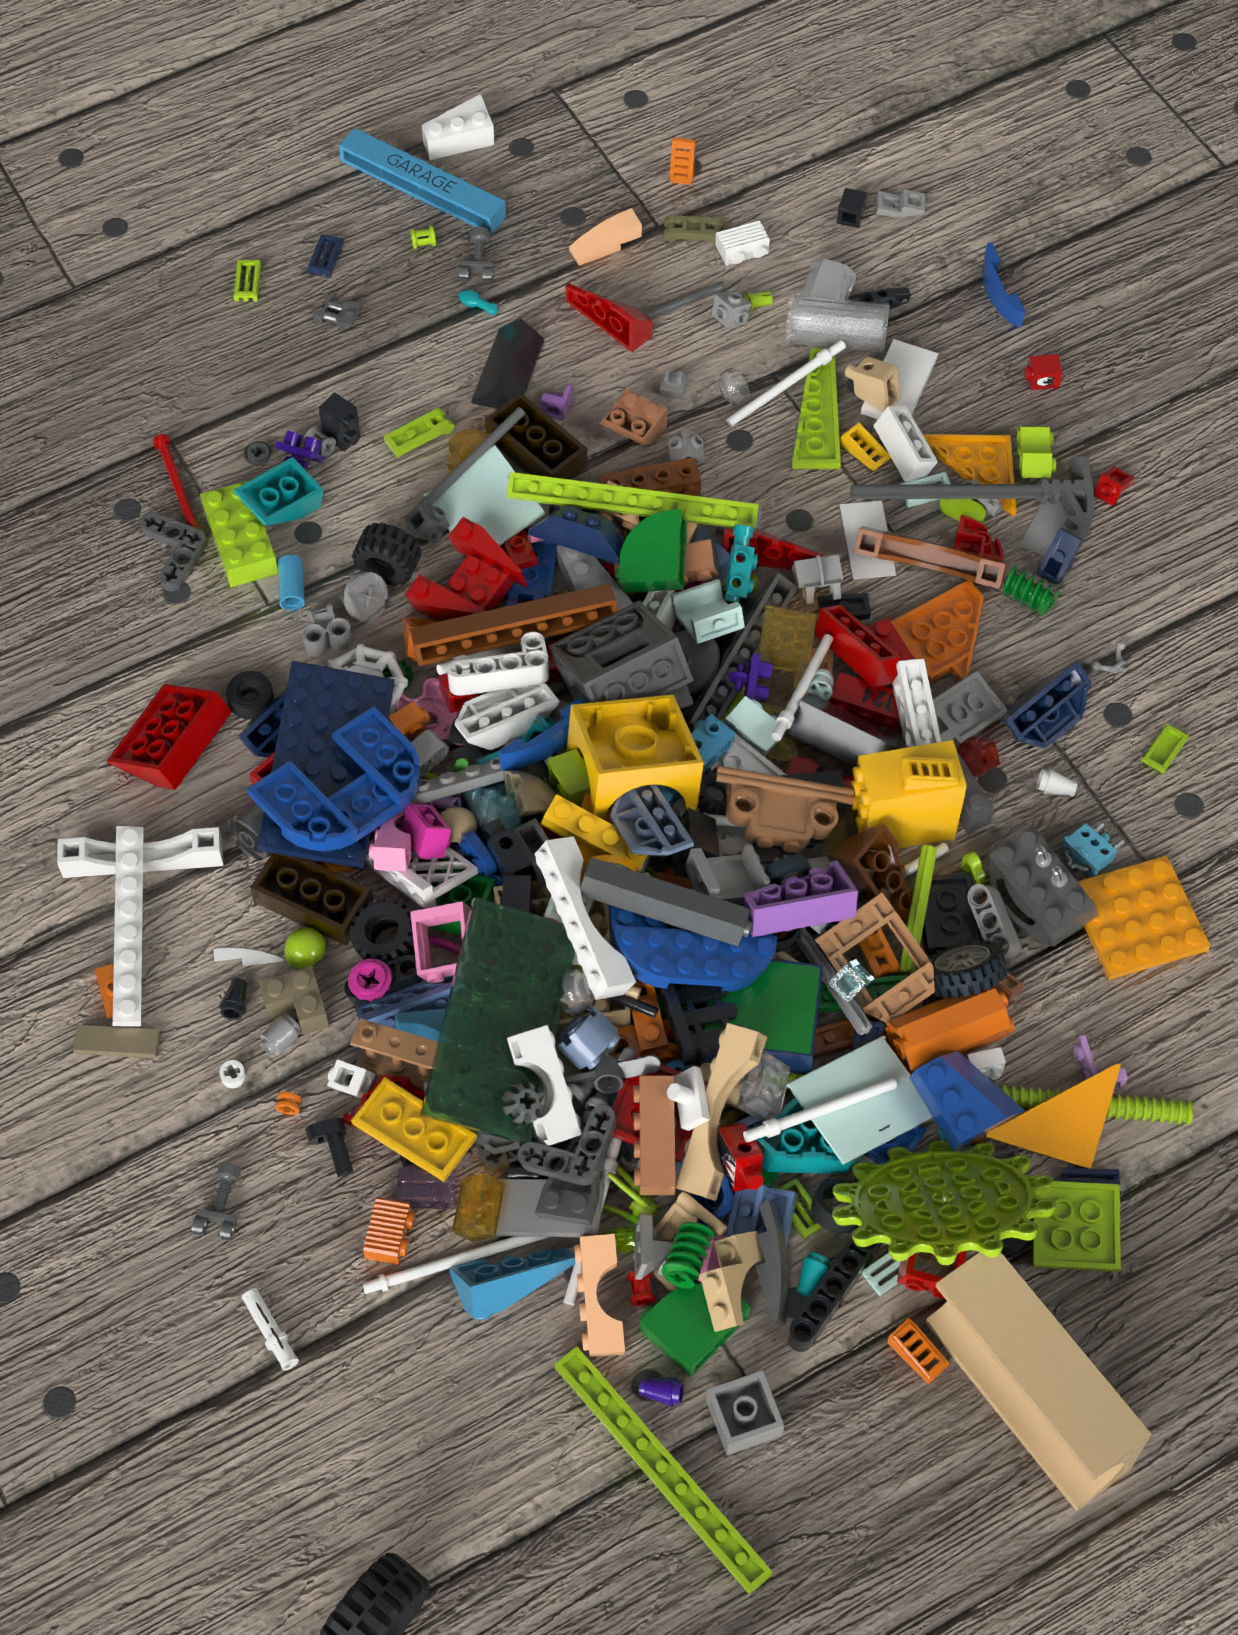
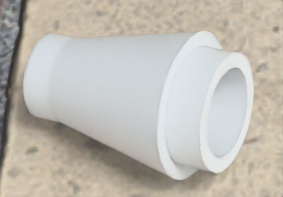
[1036,768,1077,797]

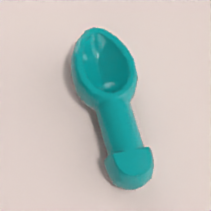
[458,289,498,315]

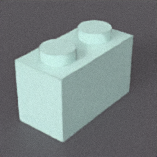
[724,696,778,757]

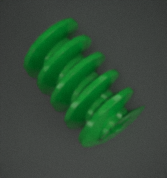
[1003,565,1060,616]
[661,1222,715,1289]

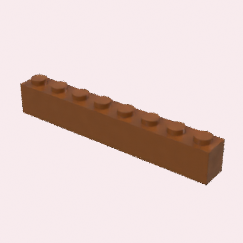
[410,583,618,666]

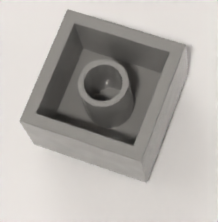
[706,1370,784,1455]

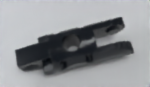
[849,287,911,315]

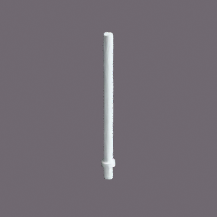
[362,1236,548,1294]

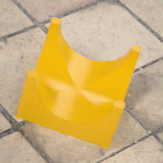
[566,695,704,820]

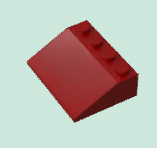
[107,684,232,790]

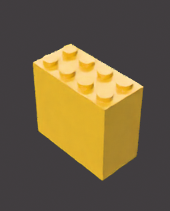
[850,740,967,849]

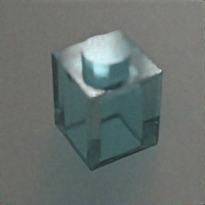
[828,959,874,1003]

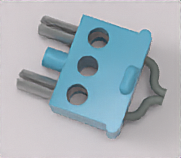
[1060,821,1124,878]

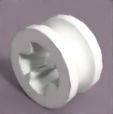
[219,1060,246,1088]

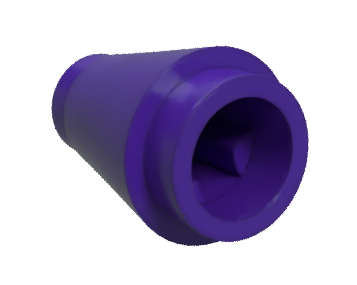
[639,1377,684,1407]

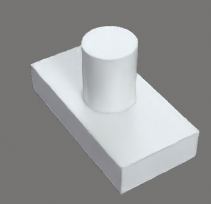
[667,1066,710,1131]

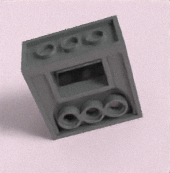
[549,601,694,703]

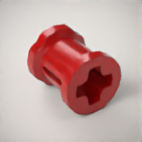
[627,1271,656,1306]

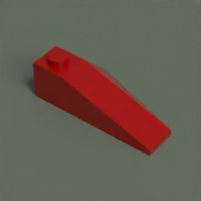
[565,283,653,353]

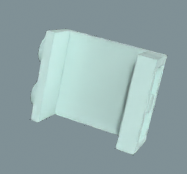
[672,579,745,644]

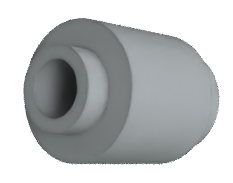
[260,1015,301,1056]

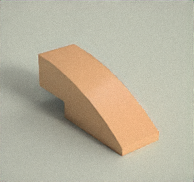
[569,208,642,266]

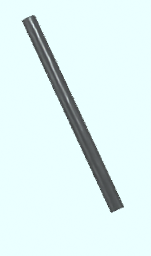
[413,407,526,509]

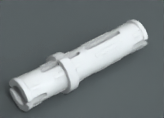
[241,1288,299,1371]

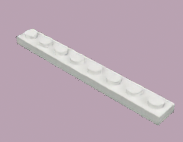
[113,826,143,1026]

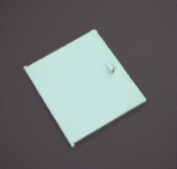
[424,445,545,546]
[785,1035,933,1164]

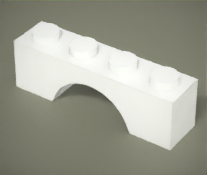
[507,1025,582,1146]

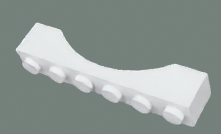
[57,827,223,878]
[534,836,636,1000]

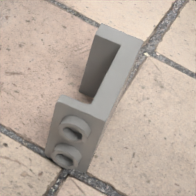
[684,844,770,904]

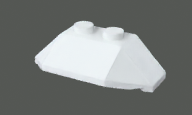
[455,683,559,750]

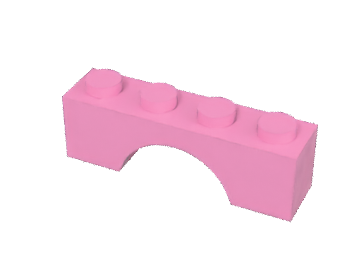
[369,801,427,872]

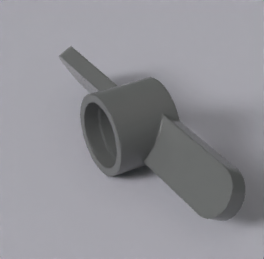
[564,1054,661,1094]

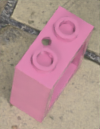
[411,901,478,983]

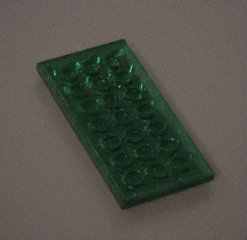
[420,897,575,1144]

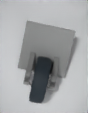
[764,854,830,886]

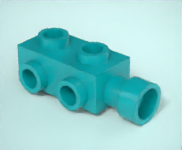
[724,524,758,603]

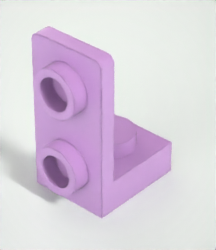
[1073,1034,1128,1091]

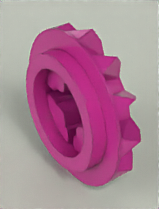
[348,959,393,1002]

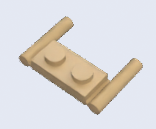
[632,1191,728,1292]

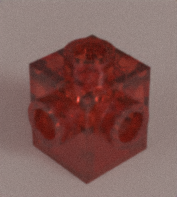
[957,736,1001,776]

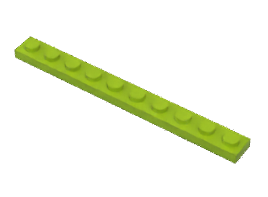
[507,472,759,531]
[554,1346,773,1595]

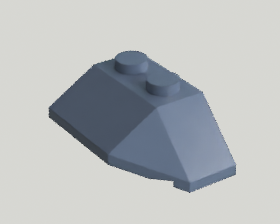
[610,784,694,856]

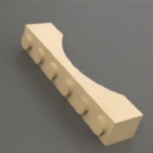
[675,1023,767,1201]

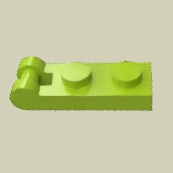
[384,408,455,458]

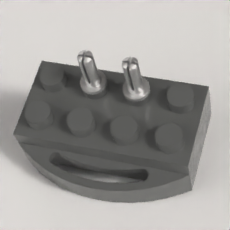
[988,825,1098,946]

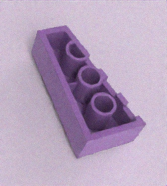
[744,860,858,937]

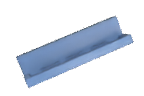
[355,976,472,1028]

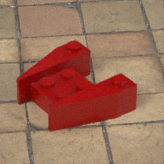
[405,517,528,621]

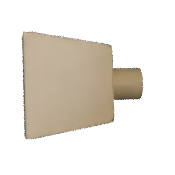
[845,357,900,412]

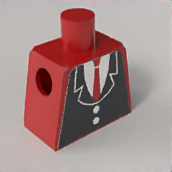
[717,1123,764,1191]

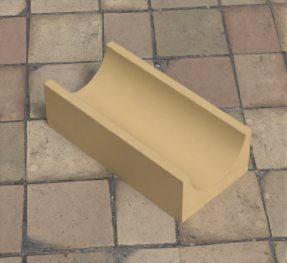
[925,1252,1152,1511]

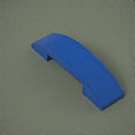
[982,242,1025,327]
[499,697,584,771]

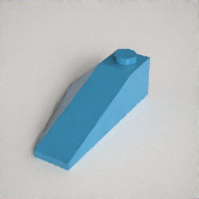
[449,1247,576,1320]

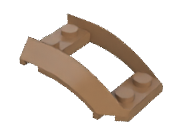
[815,893,935,1023]

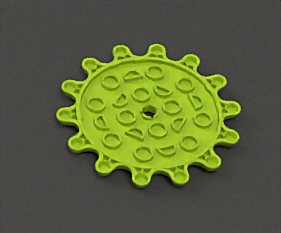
[832,1140,1056,1265]

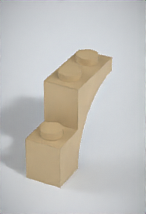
[700,1231,764,1332]

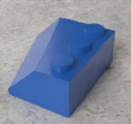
[910,1051,1025,1151]

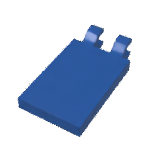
[503,536,558,606]

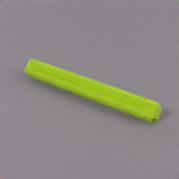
[900,845,937,974]

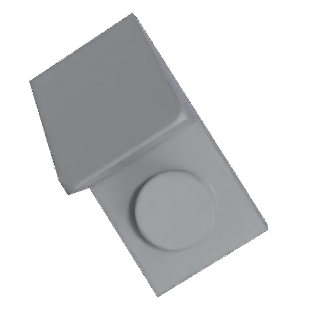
[634,1214,673,1280]

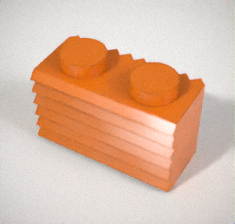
[363,1197,415,1265]

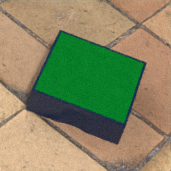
[699,959,823,1075]

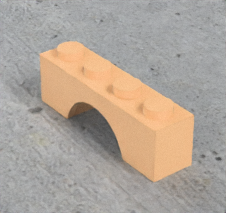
[574,1234,625,1358]

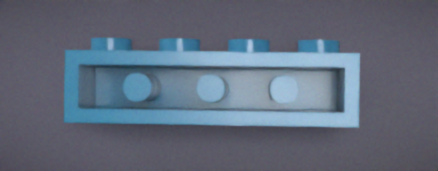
[656,714,735,807]

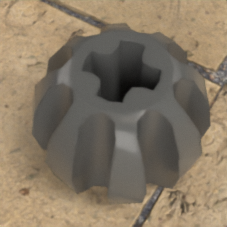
[502,1082,545,1124]

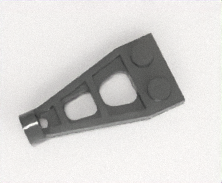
[535,1111,605,1225]

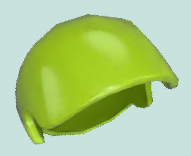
[284,927,327,970]

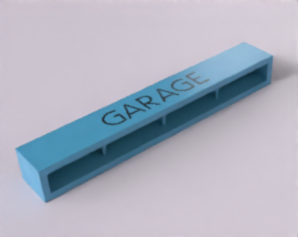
[339,128,506,234]

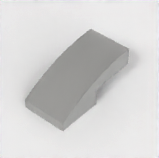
[875,189,925,217]

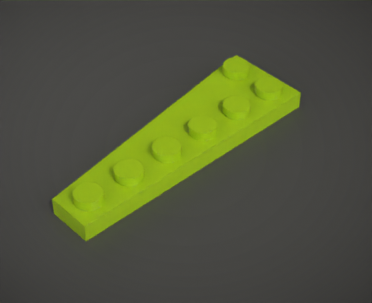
[792,348,841,469]

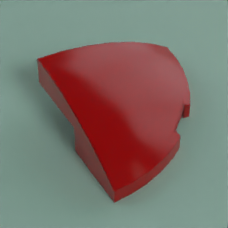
[953,515,1004,560]

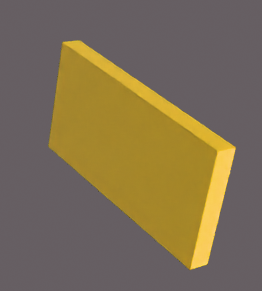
[351,1077,477,1182]

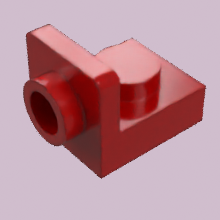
[1093,466,1135,506]

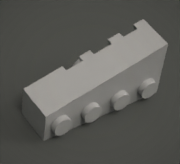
[557,545,633,611]

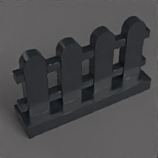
[657,983,744,1066]

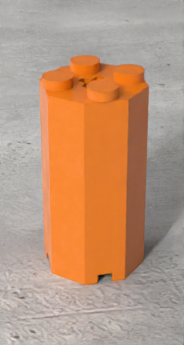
[885,985,1015,1075]

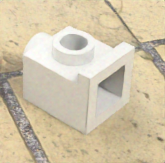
[327,1060,376,1098]

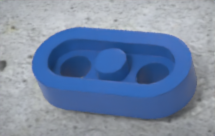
[459,830,496,877]

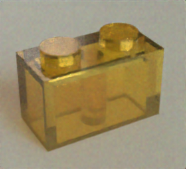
[452,1173,505,1242]

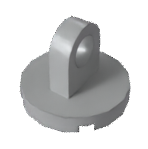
[339,571,388,622]

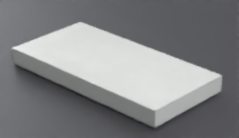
[861,339,938,419]

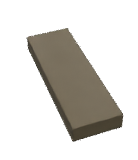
[73,1025,161,1058]

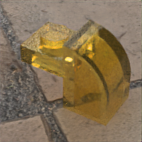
[446,429,494,474]

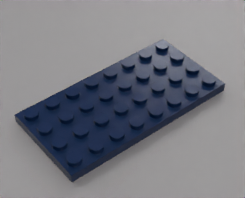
[257,661,395,869]

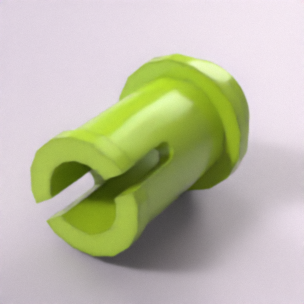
[742,290,773,311]

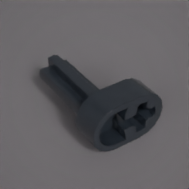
[305,1117,354,1178]

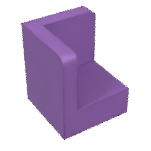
[541,384,573,421]

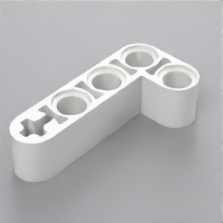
[447,632,549,695]

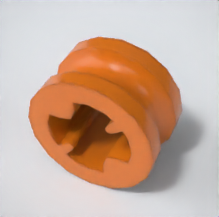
[275,1092,302,1115]

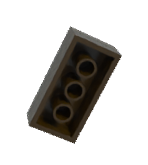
[485,392,588,480]
[250,853,373,946]

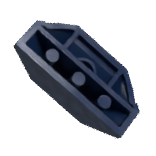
[528,506,625,564]
[1004,661,1091,748]
[238,688,287,758]

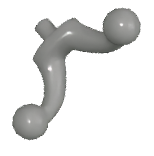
[1090,640,1127,674]

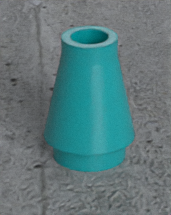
[796,1252,830,1297]

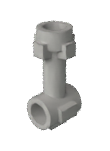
[962,479,1003,517]

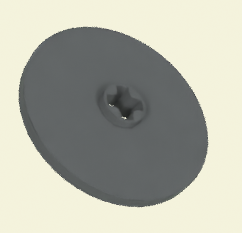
[675,630,720,696]

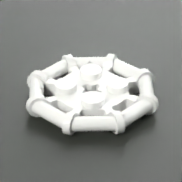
[327,644,408,715]

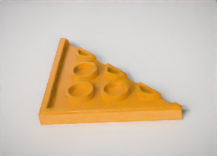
[922,434,1017,516]
[985,1063,1121,1169]

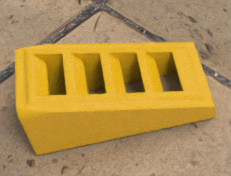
[840,422,891,472]
[900,757,959,790]

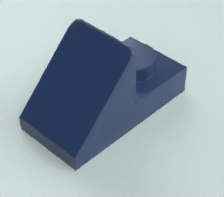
[1037,528,1083,584]

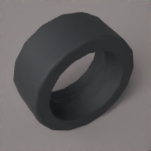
[811,1178,858,1234]

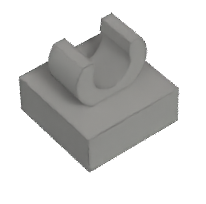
[659,369,688,399]

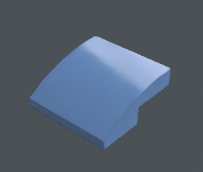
[726,1185,798,1249]

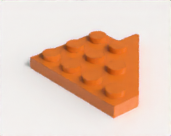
[891,580,984,683]

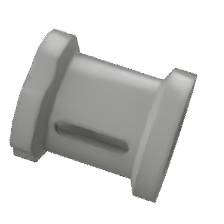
[304,426,336,457]

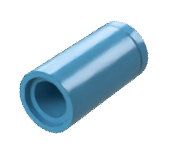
[278,555,305,610]

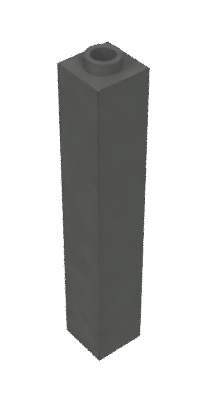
[580,857,752,946]

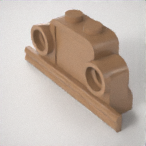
[716,765,854,853]

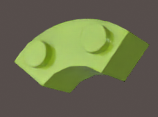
[1017,425,1056,478]

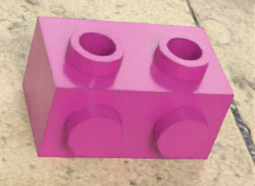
[401,804,451,860]

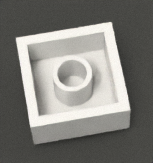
[966,1047,1006,1081]

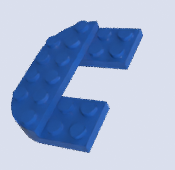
[247,706,420,851]
[608,904,777,992]

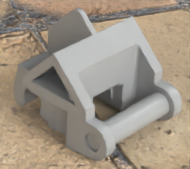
[790,555,844,604]

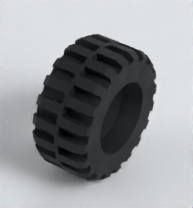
[319,1553,430,1635]

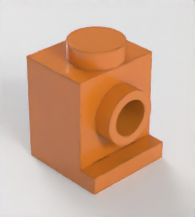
[388,701,430,740]

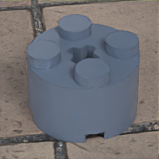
[555,1005,620,1069]

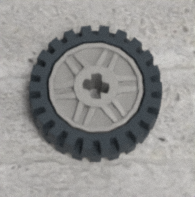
[928,940,1007,998]

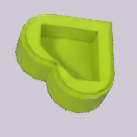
[961,851,986,885]

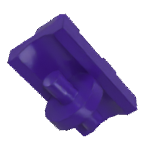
[275,431,325,469]
[728,653,773,703]

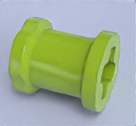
[410,225,436,250]

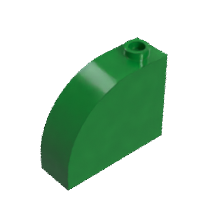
[615,509,687,593]
[639,1284,751,1378]

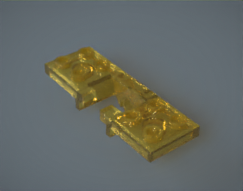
[758,605,817,761]

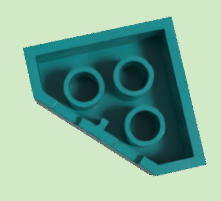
[755,1097,864,1174]

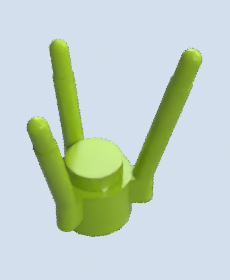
[602,1164,659,1224]

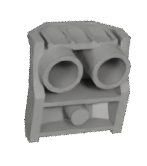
[796,258,857,320]

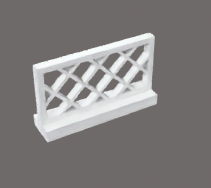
[892,659,941,748]
[366,841,478,909]

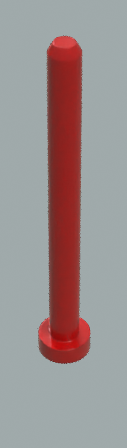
[153,434,199,529]

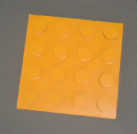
[1077,856,1211,980]

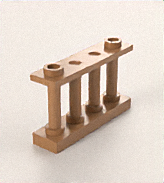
[350,1018,466,1090]

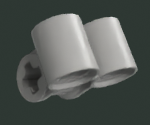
[302,603,352,657]

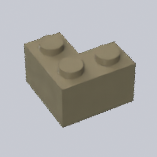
[259,966,329,1035]

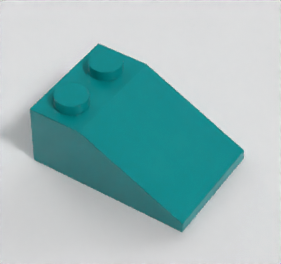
[234,457,324,526]

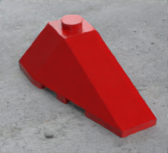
[723,527,823,570]

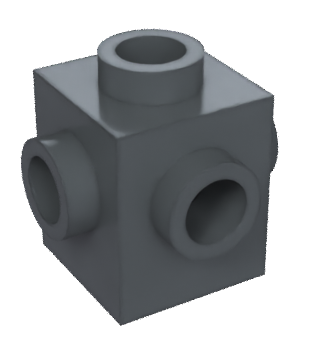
[405,502,450,542]

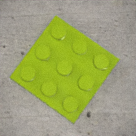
[1032,1181,1121,1272]

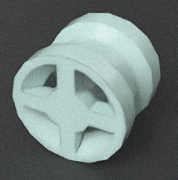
[807,669,834,701]

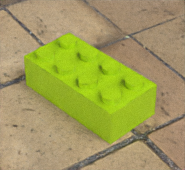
[200,480,278,588]

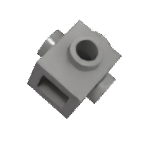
[711,290,751,329]
[668,428,705,466]

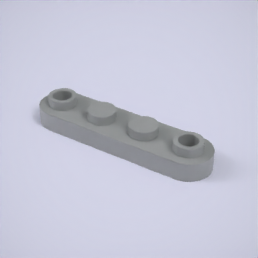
[412,758,504,803]

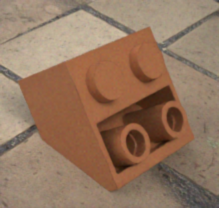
[601,389,668,445]

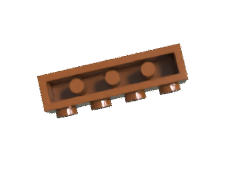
[599,457,701,496]

